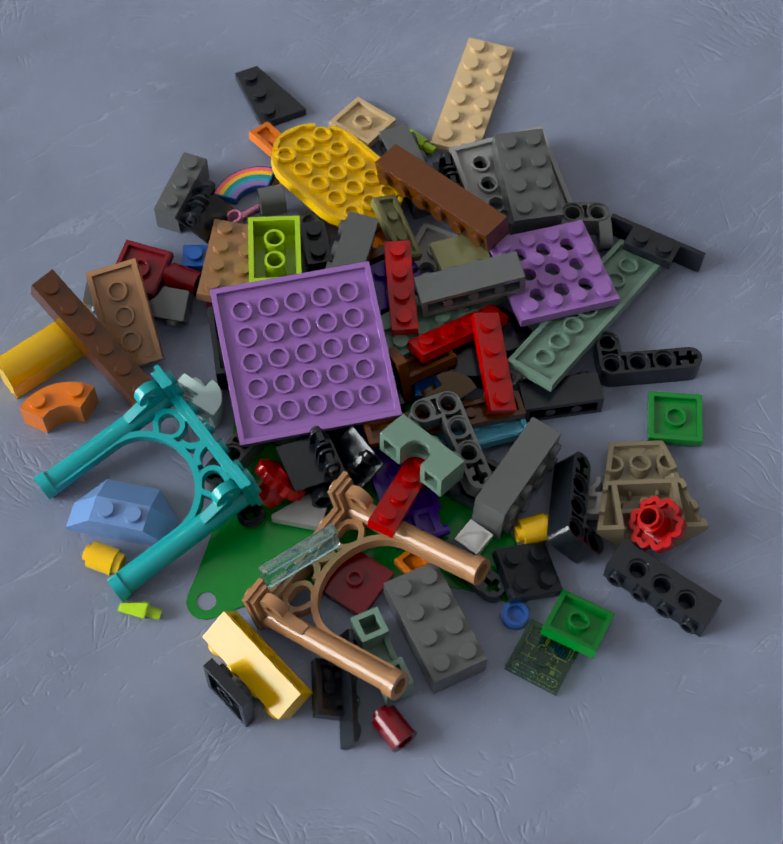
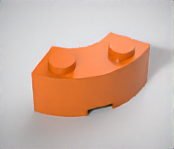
[19,382,99,434]

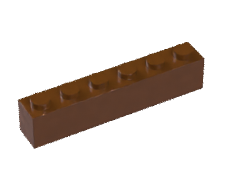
[375,144,509,252]
[31,269,151,407]

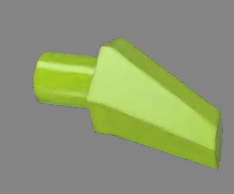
[410,128,437,156]
[117,601,162,620]

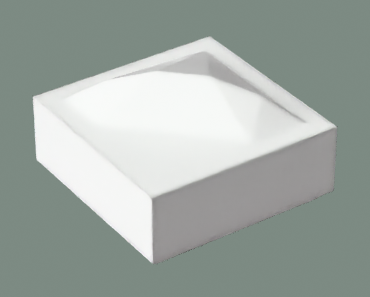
[454,519,493,555]

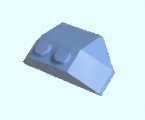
[66,479,180,546]

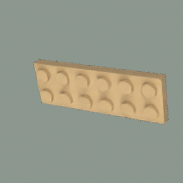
[430,37,514,152]

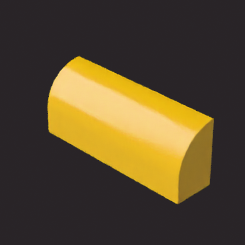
[0,303,92,399]

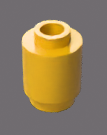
[513,513,549,544]
[82,540,127,576]

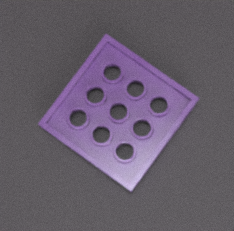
[488,220,620,327]

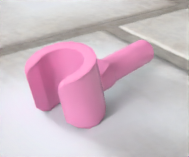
[227,204,259,224]

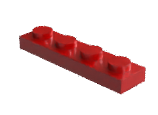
[384,240,418,336]
[407,303,508,363]
[471,313,517,415]
[367,457,425,538]

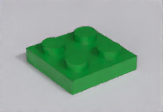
[647,391,703,447]
[540,589,615,659]

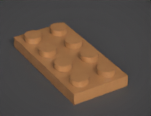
[196,219,249,303]
[85,258,165,367]

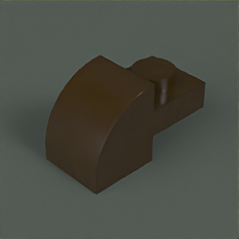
[421,371,477,399]

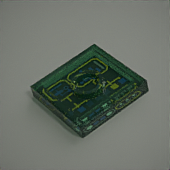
[505,619,579,696]

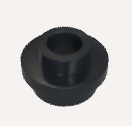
[237,504,265,528]

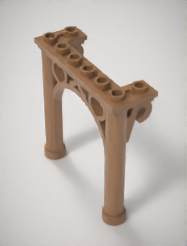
[242,471,490,700]

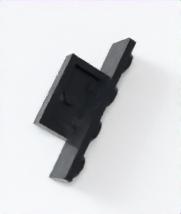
[610,213,706,272]
[311,629,361,750]

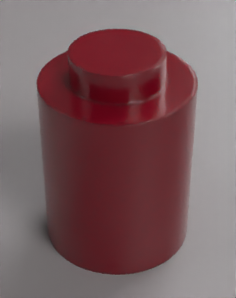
[163,263,202,297]
[371,705,417,752]

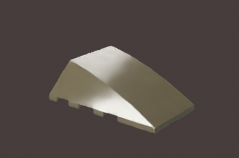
[596,440,709,548]

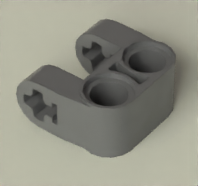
[561,202,613,250]

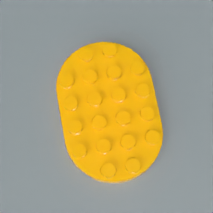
[271,123,403,227]

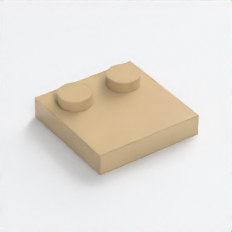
[329,97,396,148]

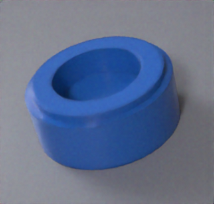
[501,602,530,630]

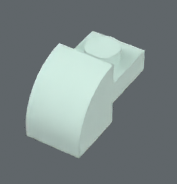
[178,373,224,428]

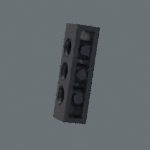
[603,539,722,637]

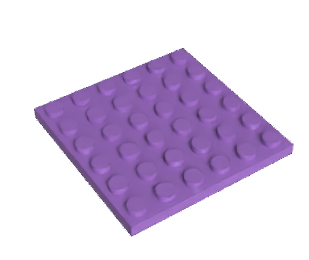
[210,261,402,448]

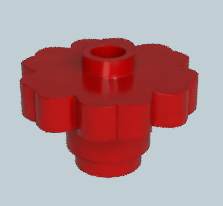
[254,458,307,508]
[628,496,687,553]

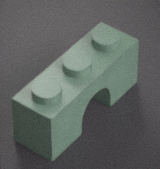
[380,414,465,497]
[351,607,414,705]

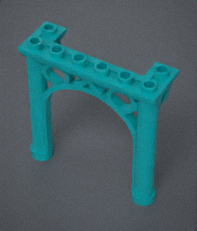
[33,364,263,602]

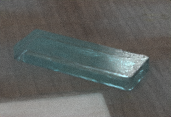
[258,523,340,589]

